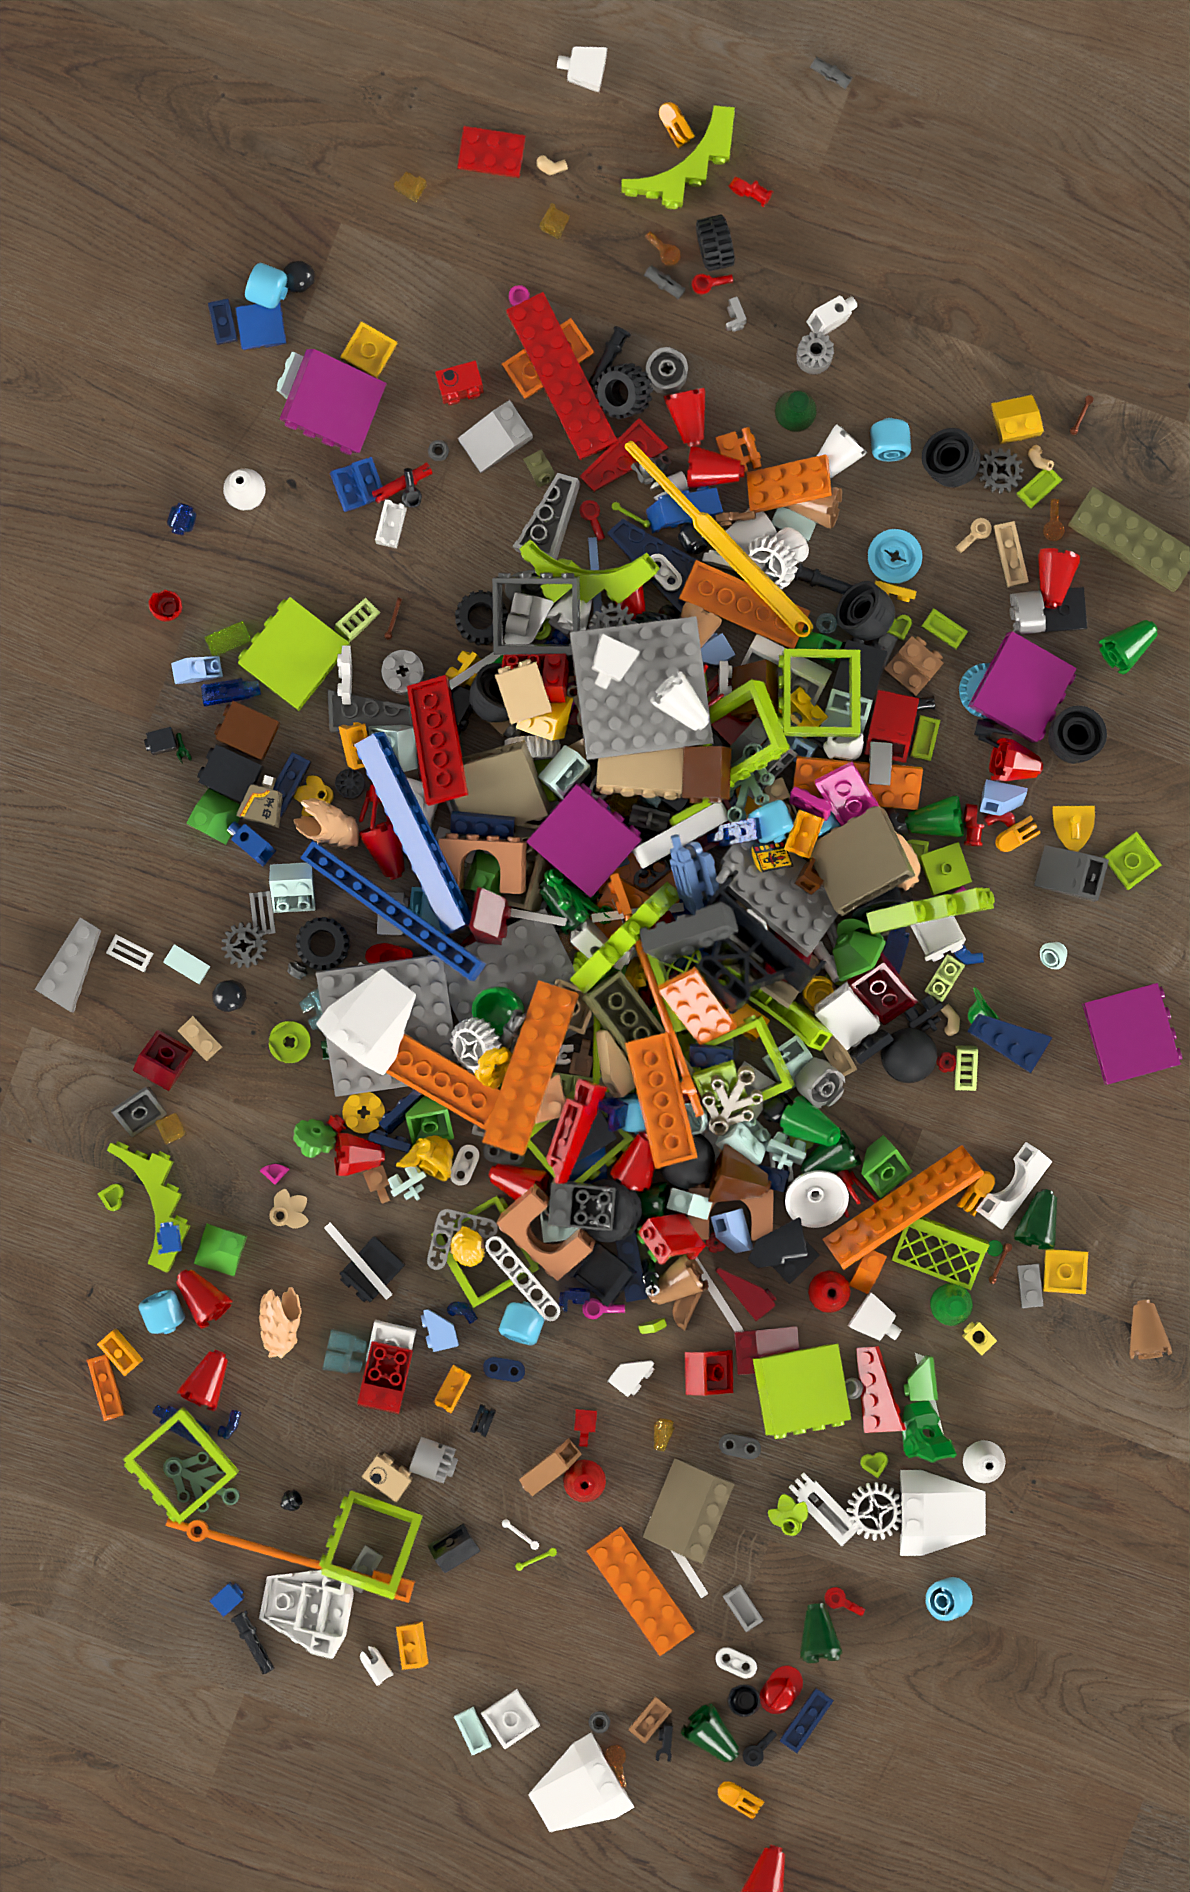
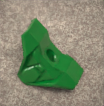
[902,1400,957,1462]

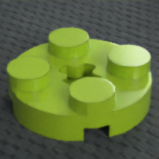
[269,1021,311,1063]

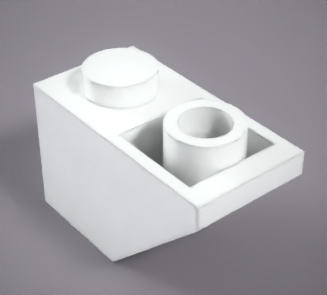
[608,1360,655,1397]

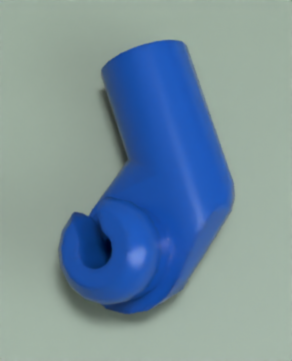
[954,944,984,965]

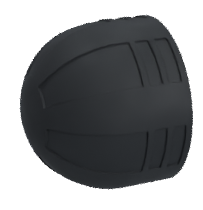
[922,428,981,488]
[836,581,895,640]
[469,663,509,722]
[1048,706,1107,764]
[881,1028,937,1083]
[659,1134,715,1189]

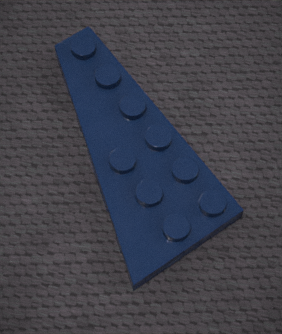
[607,519,707,614]

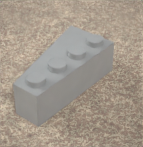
[513,473,581,560]
[35,918,101,1013]

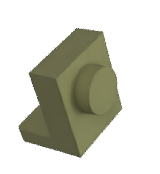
[523,449,555,488]

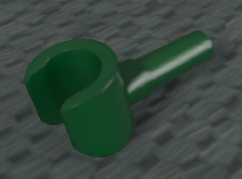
[176,733,192,764]

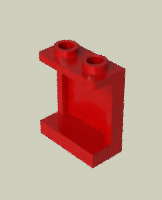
[639,1213,706,1264]

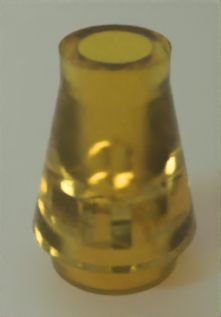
[653,1418,675,1451]

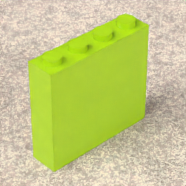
[238,597,351,711]
[753,1344,851,1439]

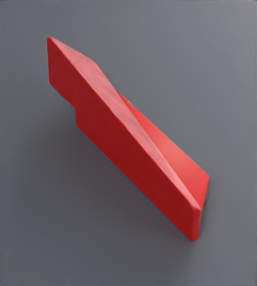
[546,1079,607,1184]

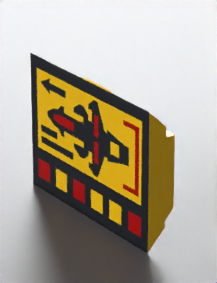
[751,840,794,872]

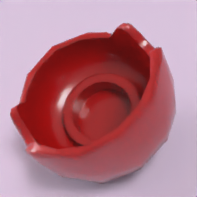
[148,589,182,622]

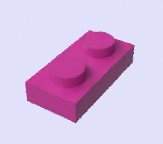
[789,786,832,821]

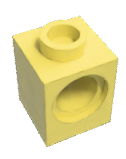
[962,1321,997,1355]

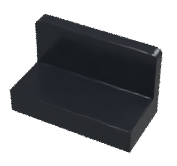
[428,1523,480,1573]

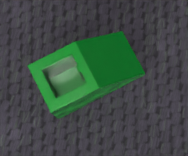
[794,630,842,665]

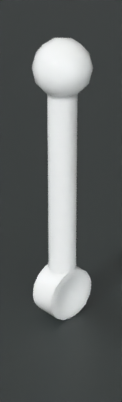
[502,1519,539,1550]

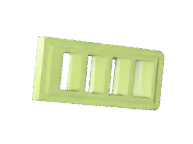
[334,598,380,643]
[955,1045,978,1091]

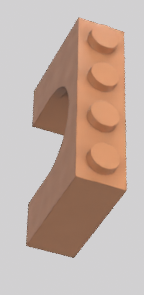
[439,833,527,894]
[497,1184,596,1281]
[687,1184,774,1241]

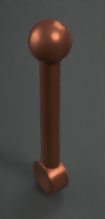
[1070,395,1094,435]
[384,597,402,640]
[988,1243,1012,1284]

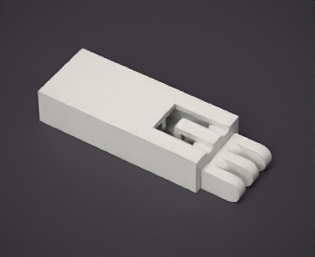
[789,1472,860,1546]

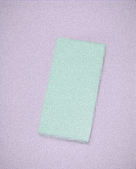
[772,507,816,542]
[163,944,211,984]
[454,1706,492,1755]

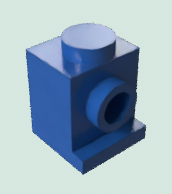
[157,1222,182,1254]

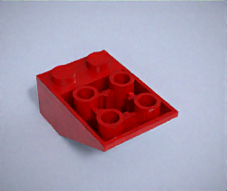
[502,654,569,703]
[864,689,919,763]
[357,1341,413,1415]

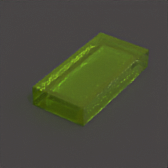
[204,621,251,656]

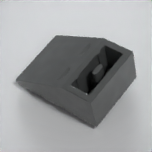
[1034,845,1109,902]
[548,1180,616,1231]

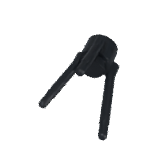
[974,718,1013,748]

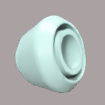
[1040,942,1067,969]

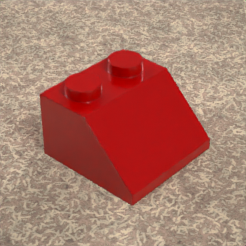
[685,1350,733,1396]

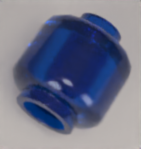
[167,503,197,535]

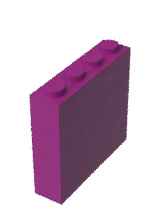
[279,349,387,455]
[968,631,1077,743]
[527,783,641,897]
[1082,983,1182,1085]

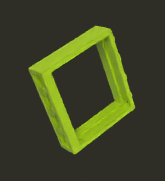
[778,649,861,737]
[698,679,790,787]
[683,1015,795,1116]
[527,1088,634,1183]
[431,1196,540,1308]
[123,1406,239,1524]
[319,1490,423,1600]

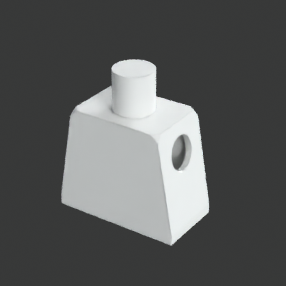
[557,47,607,92]
[807,295,857,335]
[592,634,640,689]
[571,918,609,959]
[848,1292,902,1340]

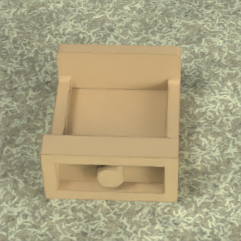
[495,659,552,724]

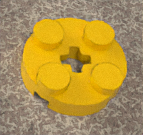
[475,1046,512,1089]
[343,1092,385,1133]

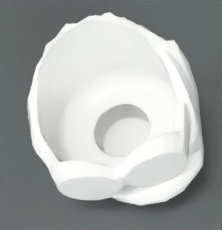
[774,527,809,563]
[823,726,864,761]

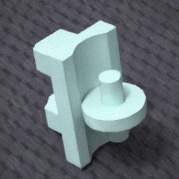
[766,1132,806,1169]
[388,1166,427,1200]

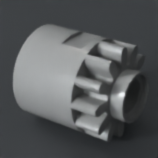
[796,331,834,374]
[409,1437,458,1484]

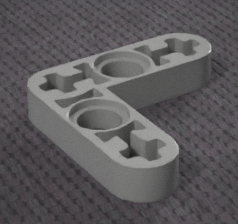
[427,1209,498,1270]

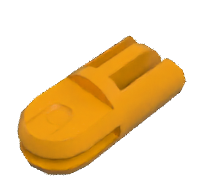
[659,102,695,148]
[995,815,1041,852]
[957,1171,995,1217]
[718,1781,764,1819]

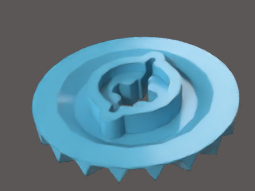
[868,529,922,584]
[959,663,990,718]

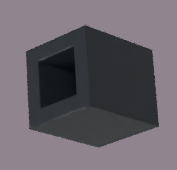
[144,727,178,756]

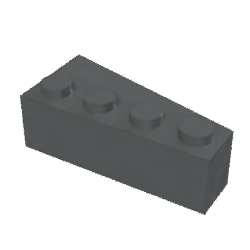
[640,902,738,964]

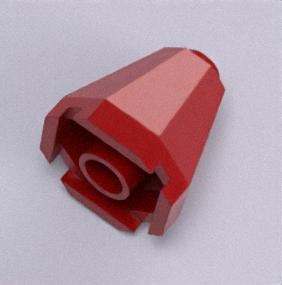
[989,738,1043,782]
[334,1133,385,1176]

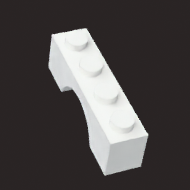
[976,1142,1052,1230]

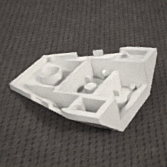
[316,969,416,1075]
[900,1470,985,1556]
[259,1570,354,1659]
[528,1732,634,1832]

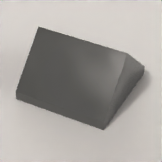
[111,1087,167,1137]

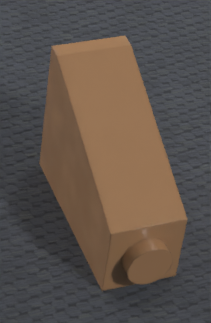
[519,1438,582,1496]

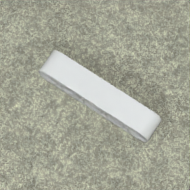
[632,803,728,869]
[485,1236,560,1321]

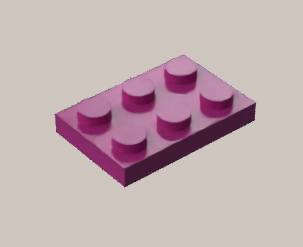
[815,761,879,826]

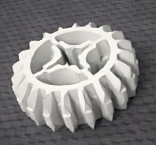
[744,535,798,590]
[505,735,560,761]
[450,1017,502,1074]
[846,1482,902,1540]

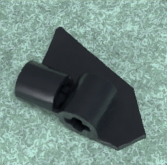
[748,1217,809,1268]

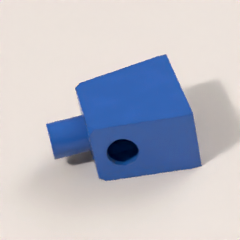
[227,821,277,866]

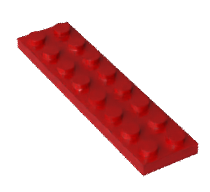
[506,292,618,460]

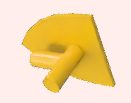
[1053,806,1095,852]

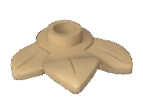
[269,1189,309,1229]

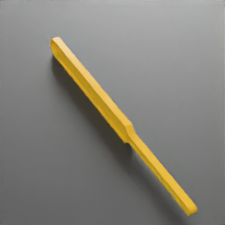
[625,441,813,637]

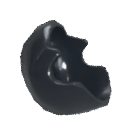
[283,261,315,293]
[885,807,909,836]
[212,980,247,1012]
[728,1684,761,1717]

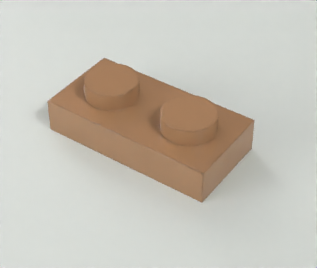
[628,1696,672,1744]

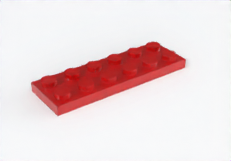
[407,675,468,806]

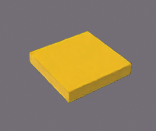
[340,321,398,378]
[1043,1249,1088,1294]

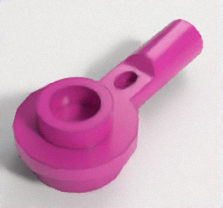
[582,1298,625,1319]

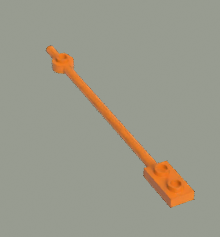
[608,873,704,1117]
[166,1518,415,1603]

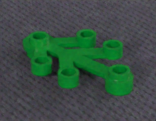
[544,868,614,925]

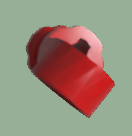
[729,177,773,207]
[964,804,984,846]

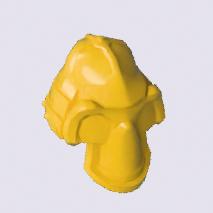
[396,1135,454,1181]

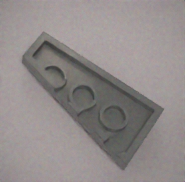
[328,690,413,733]

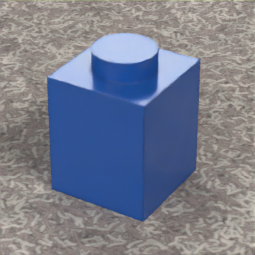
[210,1581,244,1617]

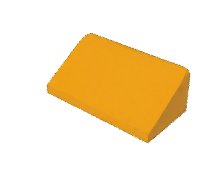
[97,1328,143,1376]

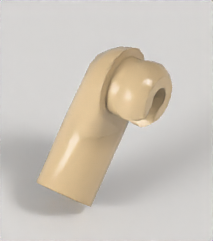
[537,155,568,175]
[1028,445,1054,471]
[941,1003,960,1036]

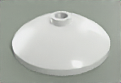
[785,1171,849,1228]

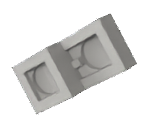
[868,742,892,785]

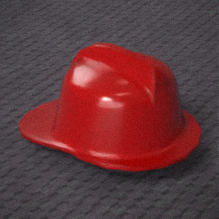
[365,943,413,964]
[760,1666,803,1714]

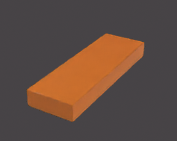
[87,1354,125,1421]

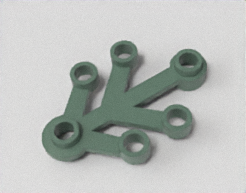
[727,743,775,824]
[163,1451,240,1512]

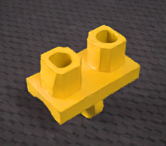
[446,650,482,688]

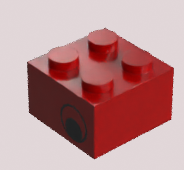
[435,360,484,405]

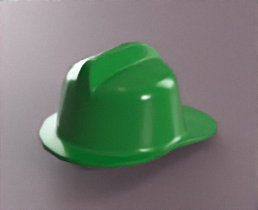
[968,987,1000,1024]

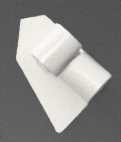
[726,508,777,550]
[504,592,554,644]

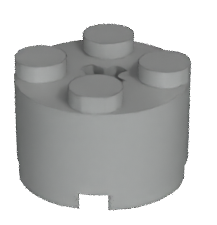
[646,347,688,394]
[1010,591,1046,635]
[381,650,425,695]
[794,1057,845,1108]

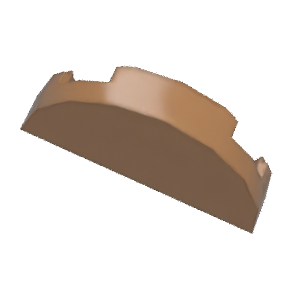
[672,1292,702,1331]

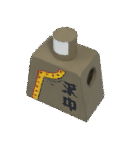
[237,775,282,828]

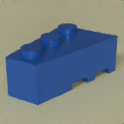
[646,486,723,534]

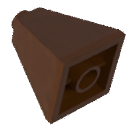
[708,1144,771,1203]

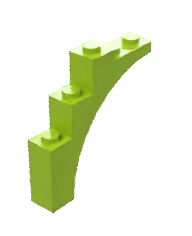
[621,106,735,209]
[519,539,660,604]
[570,882,680,995]
[867,887,995,934]
[718,966,833,1051]
[107,1141,191,1272]

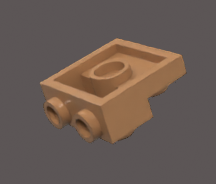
[884,636,944,697]

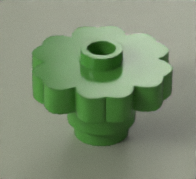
[293,1119,336,1158]

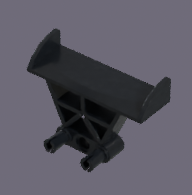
[696,877,826,1014]

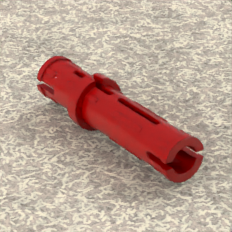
[372,462,433,504]

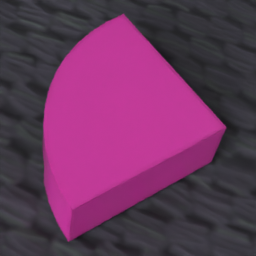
[260,1164,290,1185]

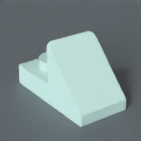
[666,1188,712,1220]

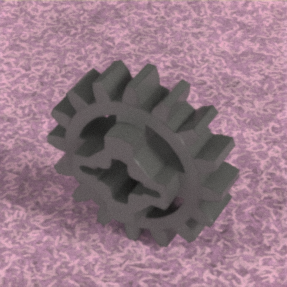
[977,448,1024,494]
[590,603,636,630]
[222,922,268,968]

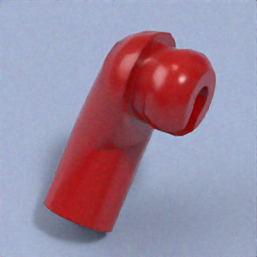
[983,812,1016,827]

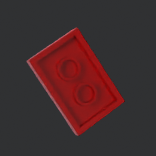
[457,126,526,178]

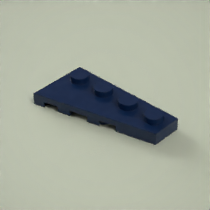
[968,1013,1053,1073]

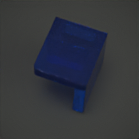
[598,1096,629,1132]

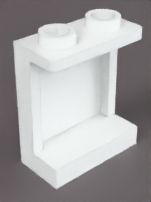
[911,895,966,962]
[814,982,880,1050]

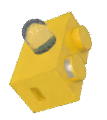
[778,686,828,739]

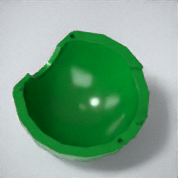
[472,986,525,1038]

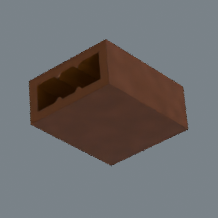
[731,659,778,722]
[214,701,280,761]
[682,746,731,804]

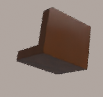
[794,857,824,895]

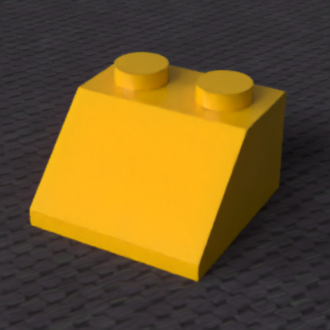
[991,395,1044,445]
[516,696,573,741]

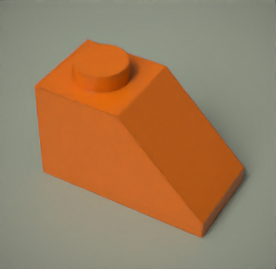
[849,1250,887,1294]

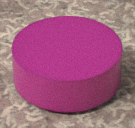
[509,285,530,306]

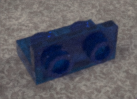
[559,1287,590,1312]

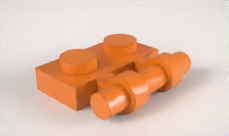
[715,427,762,473]

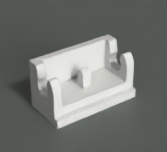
[375,499,407,548]
[555,1045,573,1065]

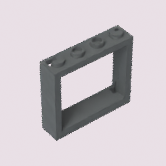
[493,573,580,655]

